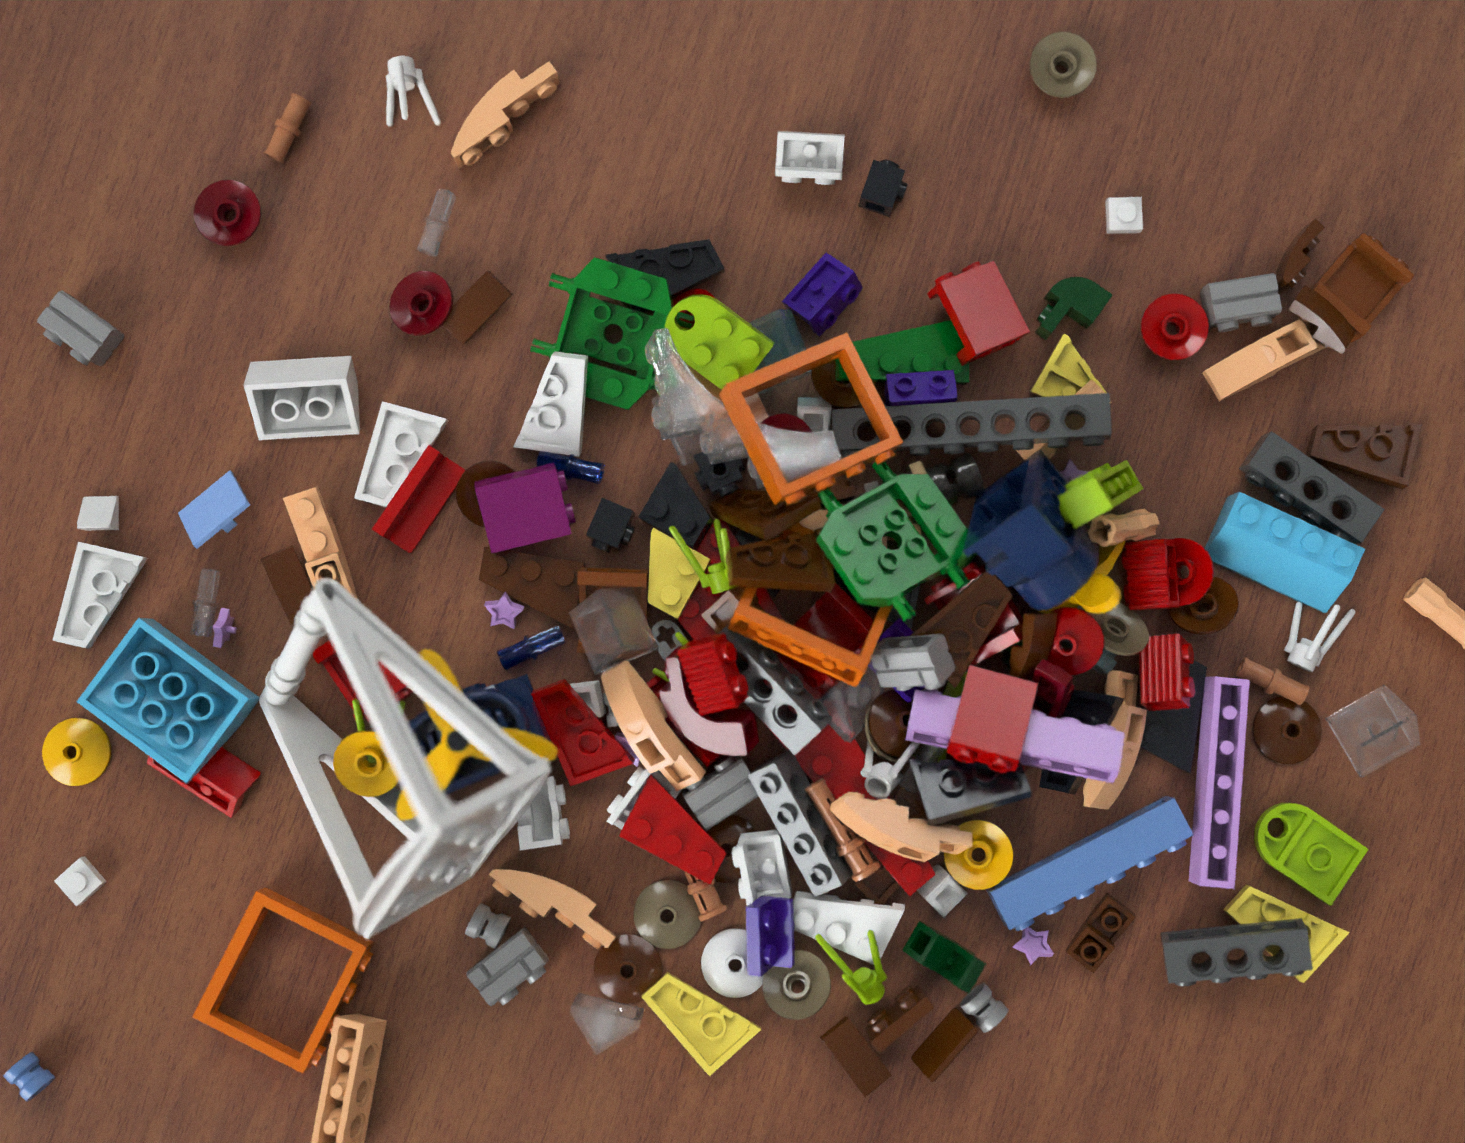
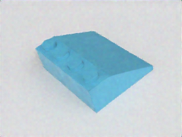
[76,618,260,783]

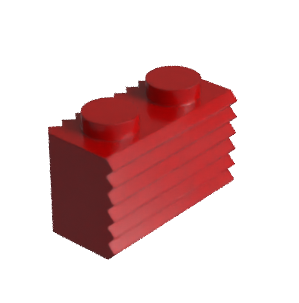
[1122,539,1179,611]
[677,632,748,716]
[1139,633,1195,711]

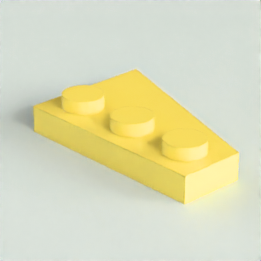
[1223,885,1350,983]
[641,972,762,1076]

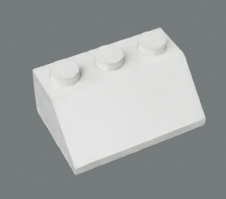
[244,356,360,440]

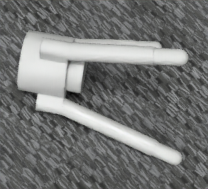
[386,56,441,127]
[1284,602,1355,672]
[861,742,921,799]

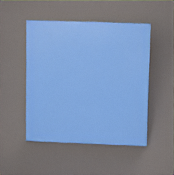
[178,470,250,549]

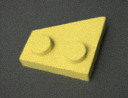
[1030,334,1106,397]
[648,528,711,620]

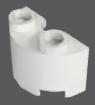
[517,776,570,850]

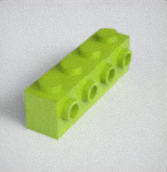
[1057,460,1144,528]

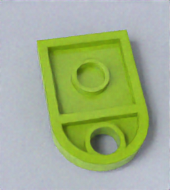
[665,294,775,390]
[1254,802,1369,906]

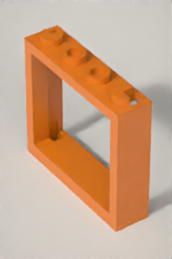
[719,332,903,506]
[728,522,892,687]
[192,887,374,1074]

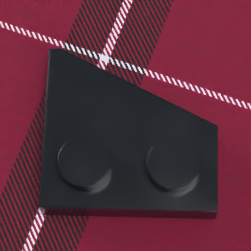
[638,462,714,550]

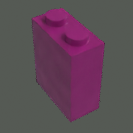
[475,463,576,553]

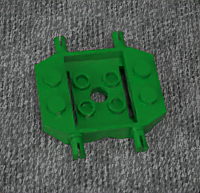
[530,257,695,410]
[816,461,970,622]

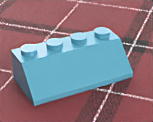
[1205,492,1365,613]

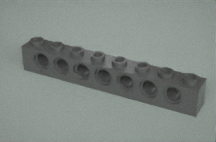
[832,393,1112,459]

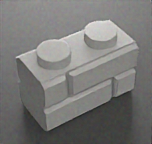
[1200,273,1282,332]
[37,290,124,366]
[871,634,955,691]
[682,755,759,831]
[466,927,549,1006]

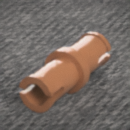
[264,93,312,163]
[1236,657,1310,705]

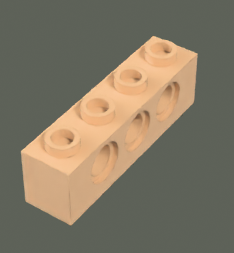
[311,1013,387,1143]

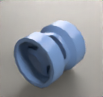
[4,1052,56,1102]

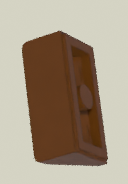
[911,1008,978,1082]

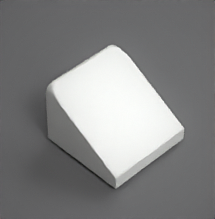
[797,397,832,439]
[77,496,119,531]
[917,864,968,917]

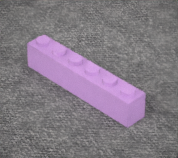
[1189,676,1250,889]
[906,689,1125,783]

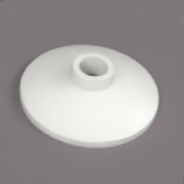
[701,928,764,998]

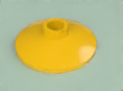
[42,718,111,786]
[333,731,399,797]
[944,820,1013,890]

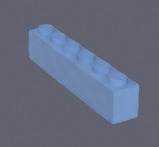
[986,796,1194,931]

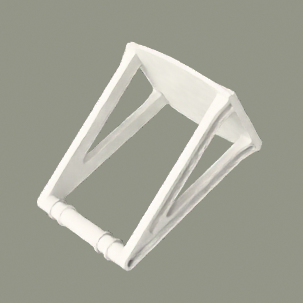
[259,578,551,940]

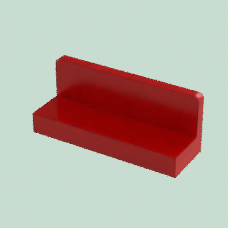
[371,445,466,553]
[147,747,260,818]

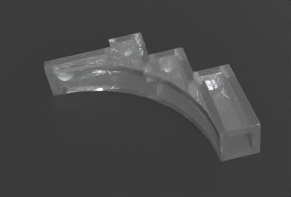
[645,328,842,489]

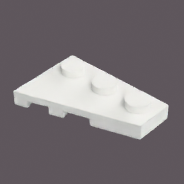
[513,351,588,457]
[354,401,449,507]
[52,542,148,649]
[793,891,905,965]

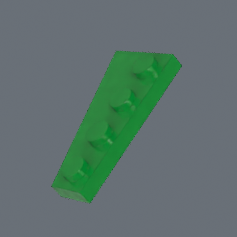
[835,320,969,385]

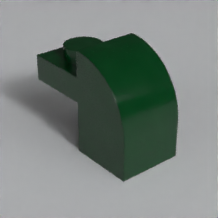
[1035,277,1113,340]
[902,920,987,994]

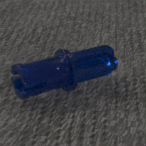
[536,451,605,484]
[497,626,565,671]

